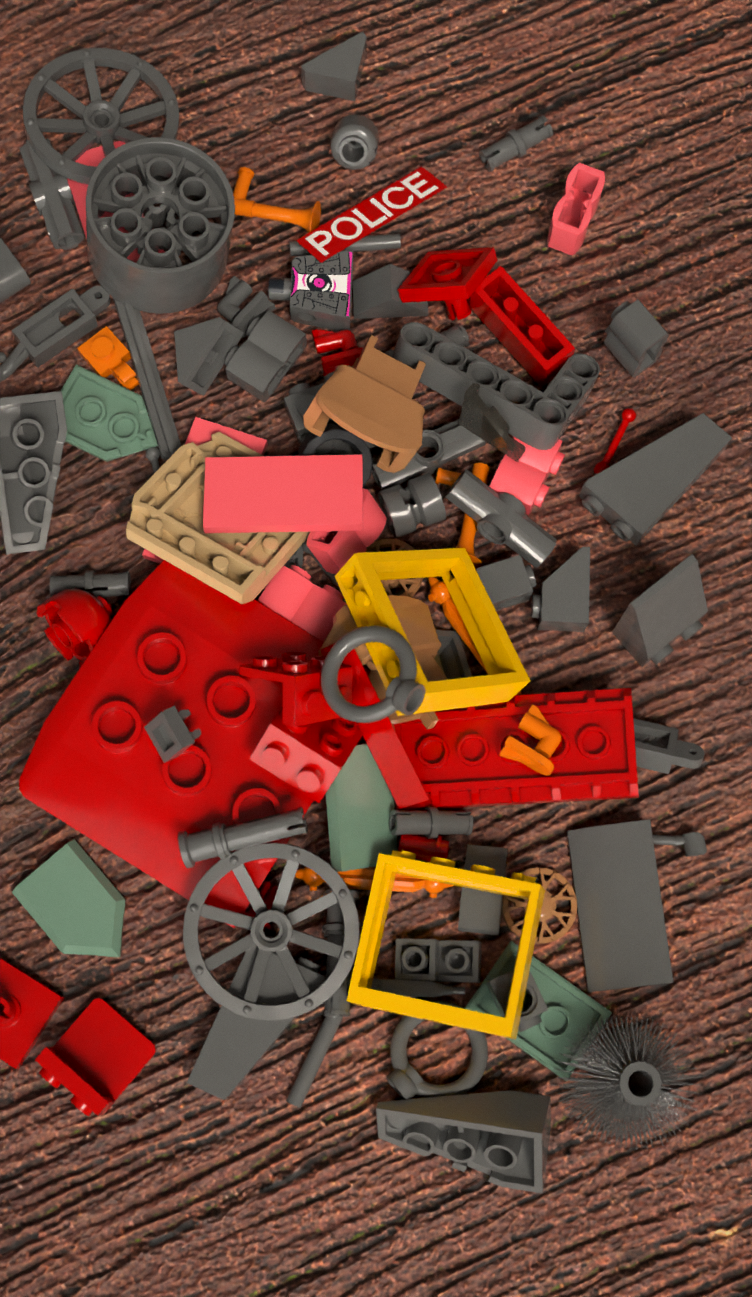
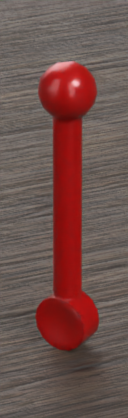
[594,408,636,474]

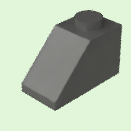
[531,547,590,632]

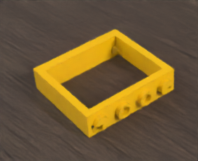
[335,548,530,716]
[346,850,545,1039]

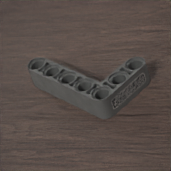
[392,322,600,450]

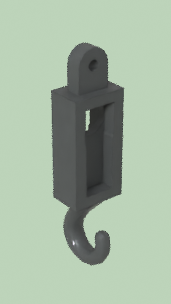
[0,285,111,382]
[633,718,705,774]

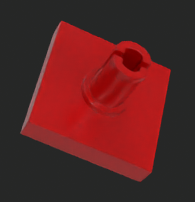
[398,247,498,320]
[0,957,64,1069]

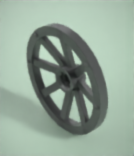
[23,48,179,184]
[183,842,359,1021]

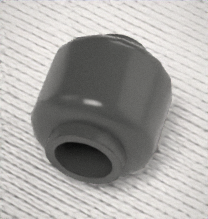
[330,114,379,170]

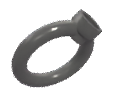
[321,625,426,723]
[385,1001,488,1100]

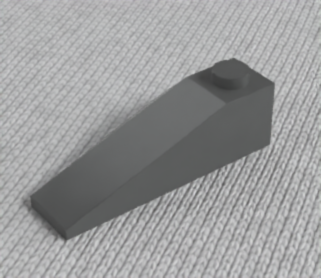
[0,391,67,555]
[376,1090,551,1194]

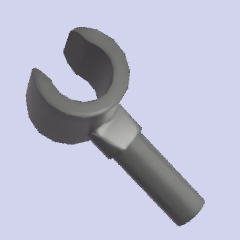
[652,832,707,857]

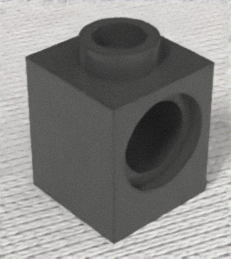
[476,555,536,611]
[486,970,548,1032]

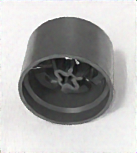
[86,137,235,314]

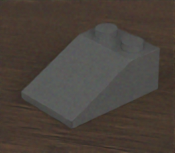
[612,554,708,667]

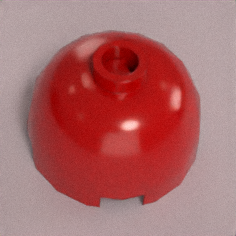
[37,588,112,668]

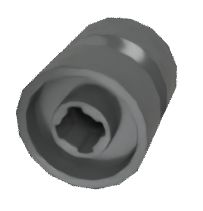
[378,473,447,538]

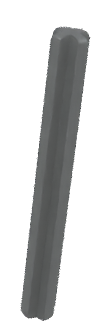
[113,298,181,460]

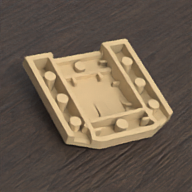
[126,432,310,604]

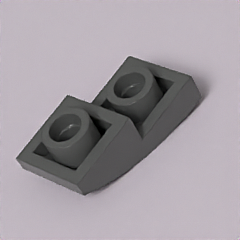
[458,844,508,935]
[395,939,482,983]

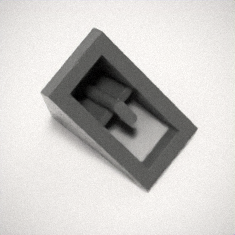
[301,31,367,101]
[352,264,428,319]
[174,317,244,396]

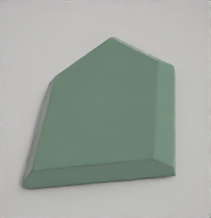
[61,365,158,462]
[12,839,126,958]

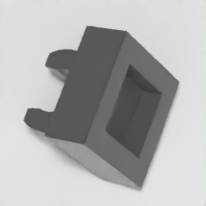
[144,706,202,763]

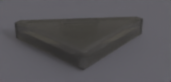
[459,383,526,462]

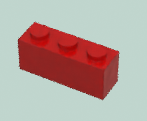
[469,266,575,388]

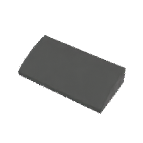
[567,820,673,992]

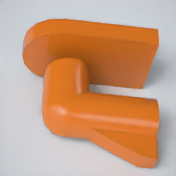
[500,705,562,776]

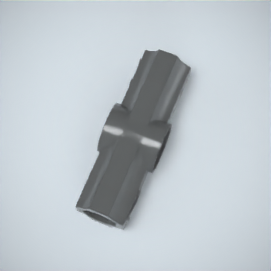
[19,139,85,251]
[371,413,486,490]
[445,469,557,568]

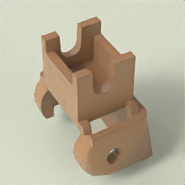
[303,335,426,473]
[318,595,448,730]

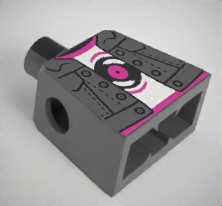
[269,251,353,331]

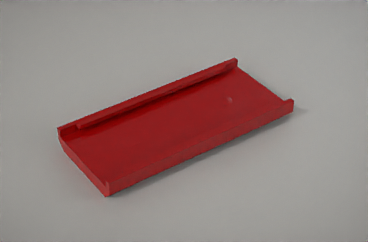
[393,688,639,810]

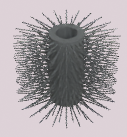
[554,1016,701,1150]

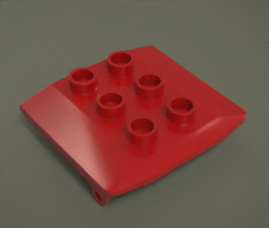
[19,560,370,928]

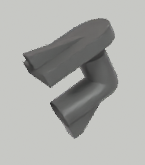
[217,276,276,338]

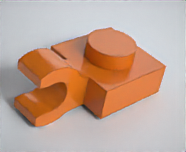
[77,326,139,390]

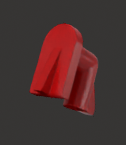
[311,329,363,376]

